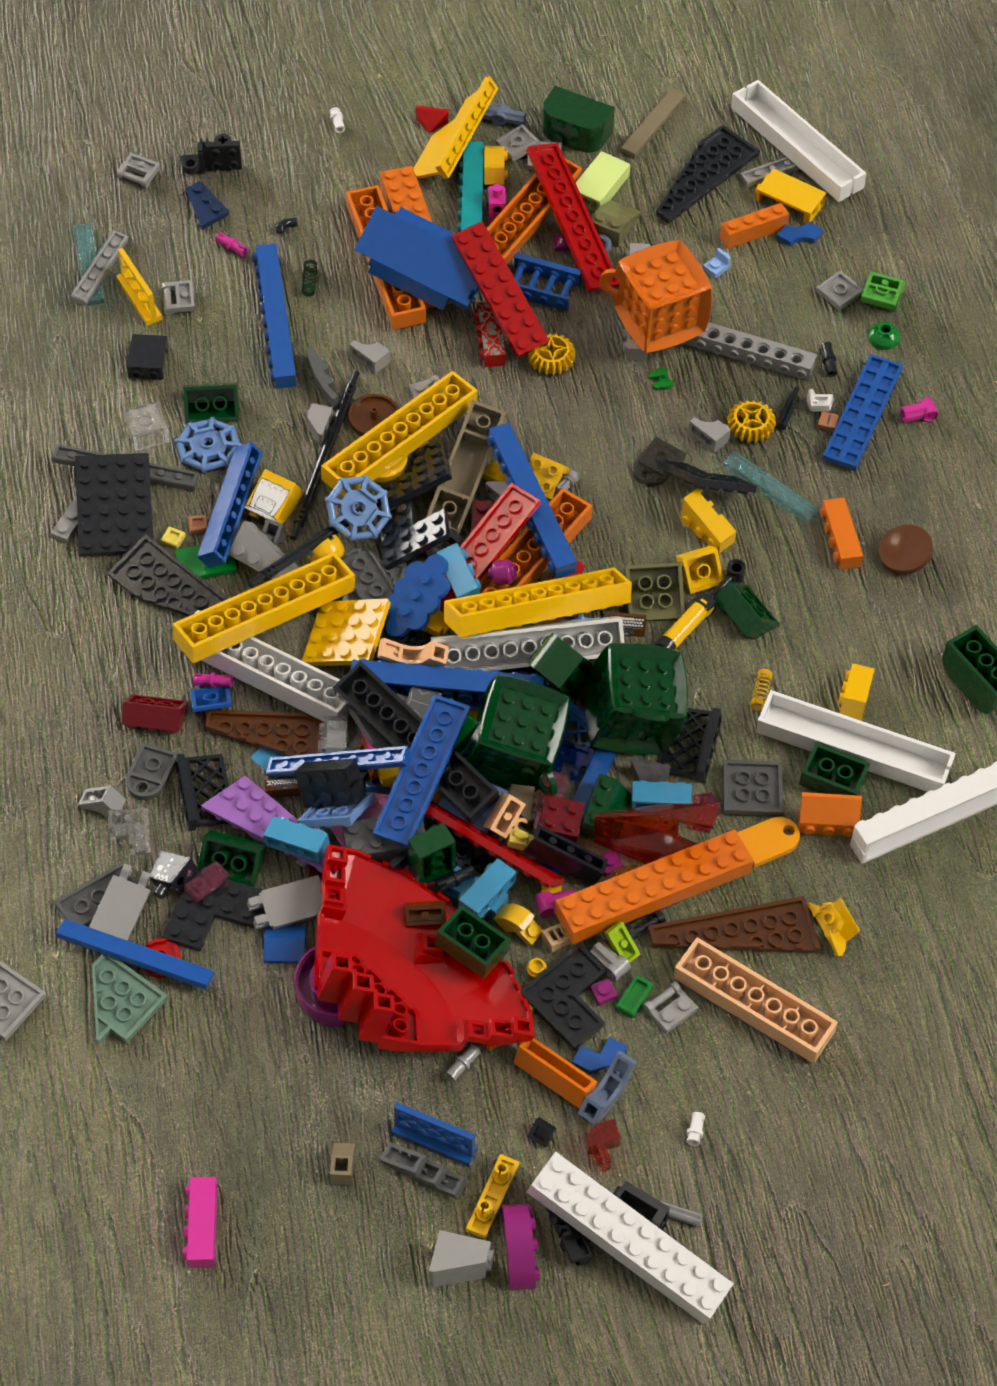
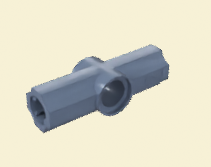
[482,104,526,126]

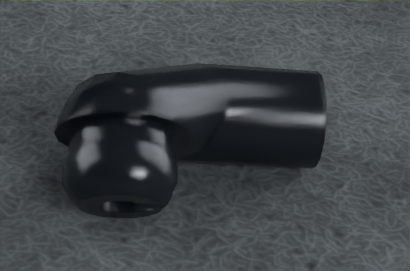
[275,218,297,234]

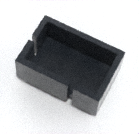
[294,758,366,808]

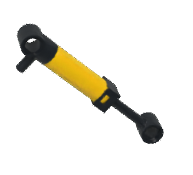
[651,559,746,660]

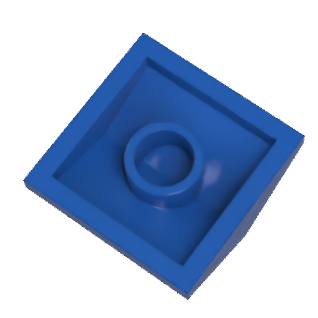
[190,686,232,712]
[263,925,306,963]

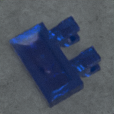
[552,740,595,782]

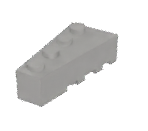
[228,521,300,579]

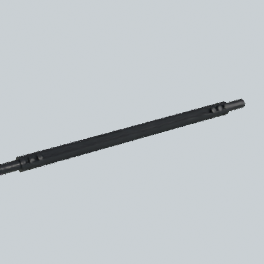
[290,370,360,540]

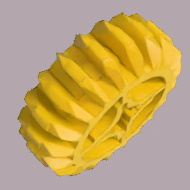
[528,332,575,376]
[727,400,776,444]

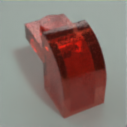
[586,1119,621,1172]

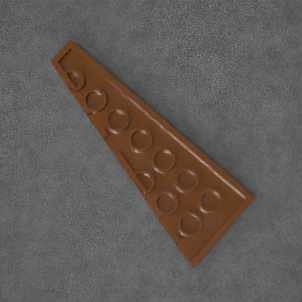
[648,896,821,952]

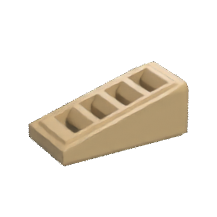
[541,923,571,953]

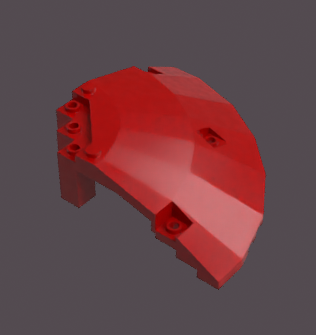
[314,844,535,1052]

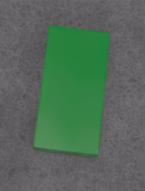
[615,975,654,1018]

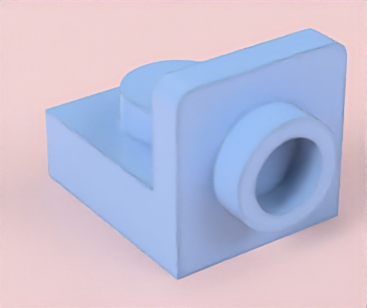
[703,248,731,279]

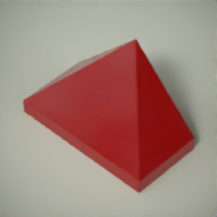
[416,105,449,133]

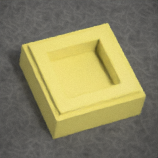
[160,527,186,550]

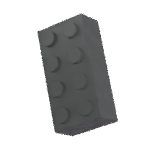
[342,817,425,863]

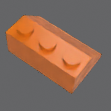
[798,792,862,837]

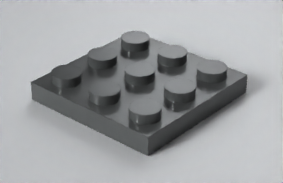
[723,760,783,816]

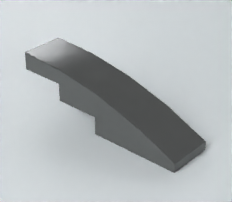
[306,346,339,410]
[379,1142,467,1199]

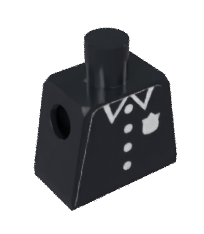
[150,851,199,899]

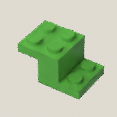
[861,272,906,311]

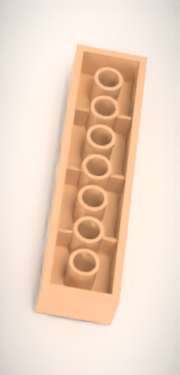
[673,937,838,1064]

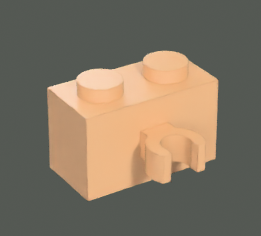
[483,792,528,839]

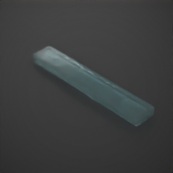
[74,223,104,306]
[723,451,820,523]

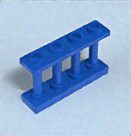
[514,253,581,311]

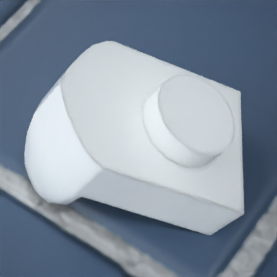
[807,389,834,412]

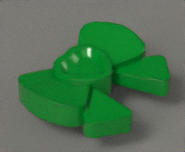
[648,367,674,390]

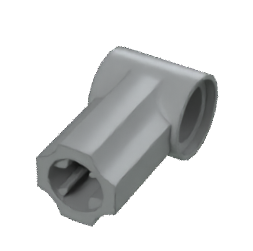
[590,941,631,981]

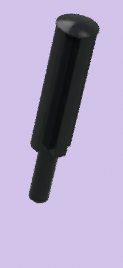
[776,387,800,430]

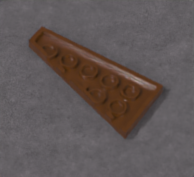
[206,710,323,756]

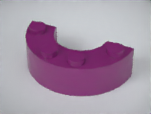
[294,946,344,1026]
[501,1203,540,1291]

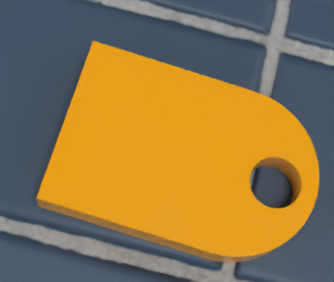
[737,817,800,868]

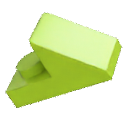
[604,921,641,963]

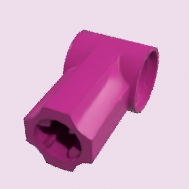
[900,398,939,422]
[535,889,575,918]

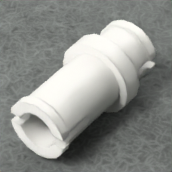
[330,107,345,133]
[686,1112,705,1146]

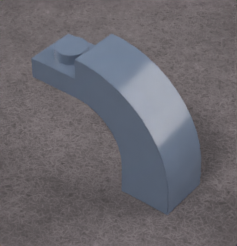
[578,1051,637,1125]

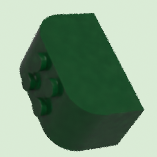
[542,86,615,153]
[942,624,997,714]
[528,633,593,700]

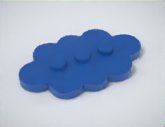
[386,554,450,638]

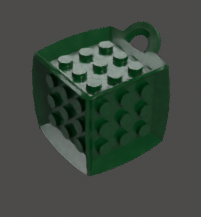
[586,643,688,754]
[466,675,570,796]

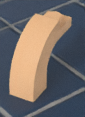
[377,638,449,667]

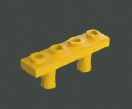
[466,1154,520,1240]

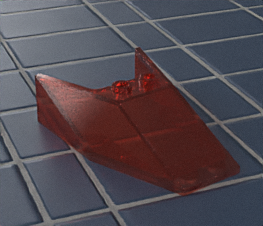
[594,803,720,864]

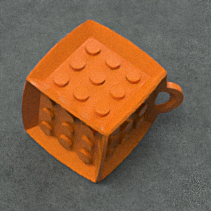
[599,240,712,353]

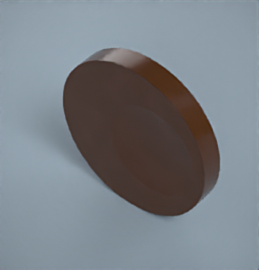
[348,394,399,436]
[879,525,933,574]

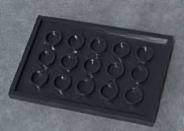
[75,453,153,557]

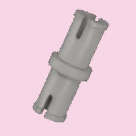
[444,1044,481,1082]

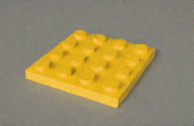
[302,599,391,666]

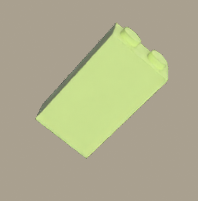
[576,151,630,212]

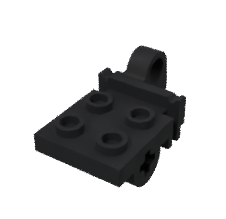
[182,134,242,175]
[546,1207,592,1266]

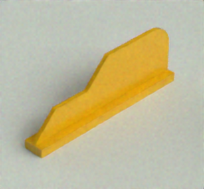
[413,76,499,179]

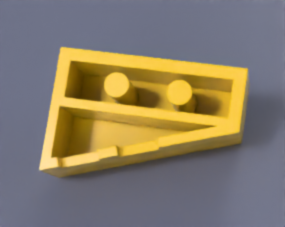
[681,488,736,554]
[838,663,875,721]

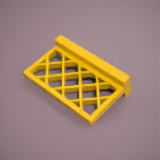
[116,248,163,326]

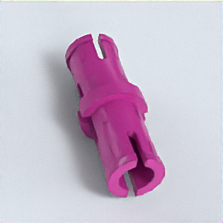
[215,232,248,257]
[193,672,234,688]

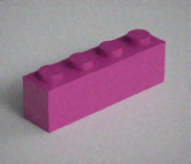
[183,1177,218,1268]

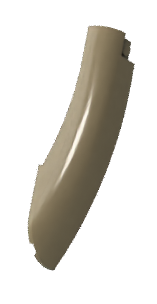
[426,400,506,552]

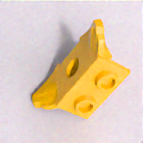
[807,898,860,957]

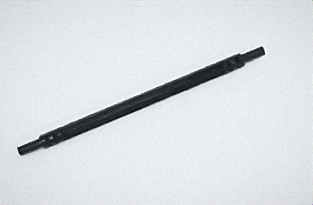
[248,499,381,588]

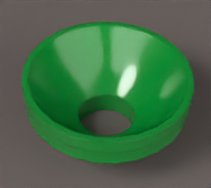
[868,322,900,350]

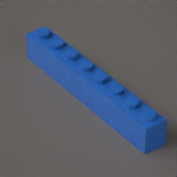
[197,441,263,568]

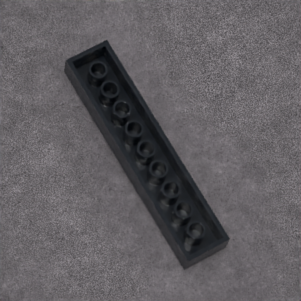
[332,660,500,824]

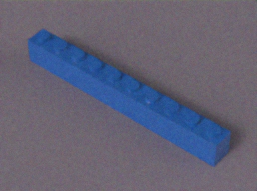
[253,243,296,389]
[487,423,577,579]

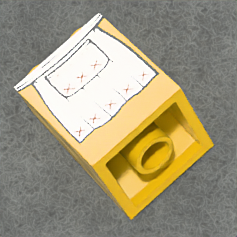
[244,469,305,524]

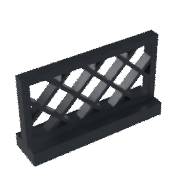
[661,708,722,783]
[175,754,229,831]

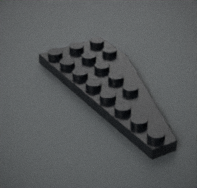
[656,125,760,224]
[107,534,227,616]

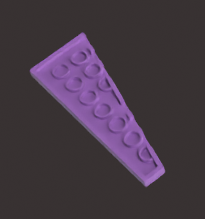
[201,776,325,873]

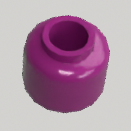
[488,560,517,585]

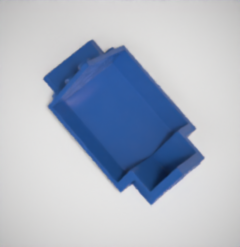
[354,206,479,310]

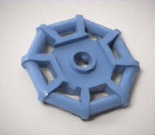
[174,417,242,473]
[325,474,392,542]

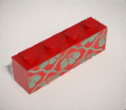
[474,302,506,367]

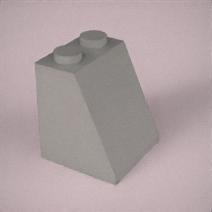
[429,1230,494,1288]

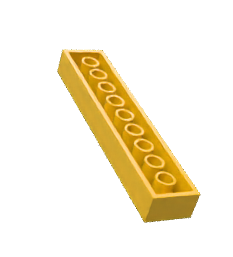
[321,371,478,497]
[173,552,355,663]
[444,568,632,638]

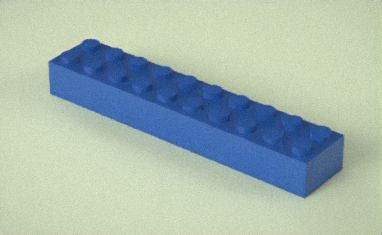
[351,659,545,710]

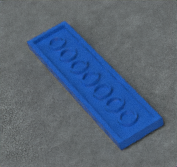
[373,694,471,848]

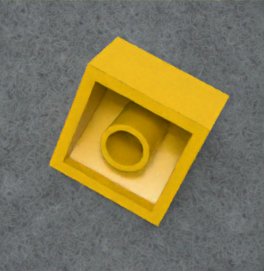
[676,546,724,594]

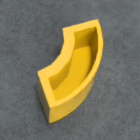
[484,146,508,185]

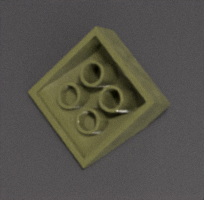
[624,562,685,621]

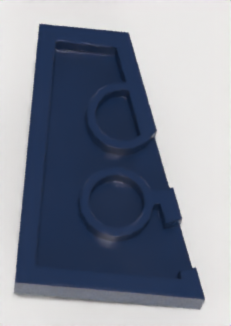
[186,181,229,230]

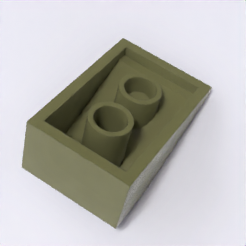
[591,200,641,247]

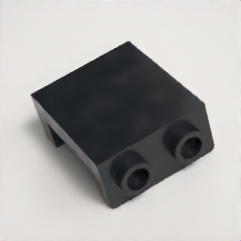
[127,334,169,380]
[613,1181,670,1231]

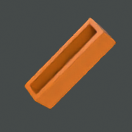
[720,203,790,249]
[819,497,863,570]
[514,1038,597,1109]

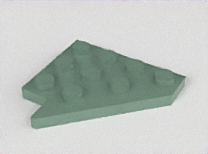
[92,954,168,1045]

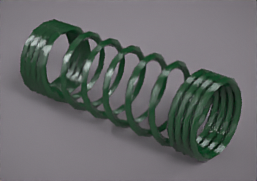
[302,260,317,296]

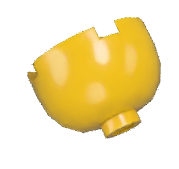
[307,534,345,562]

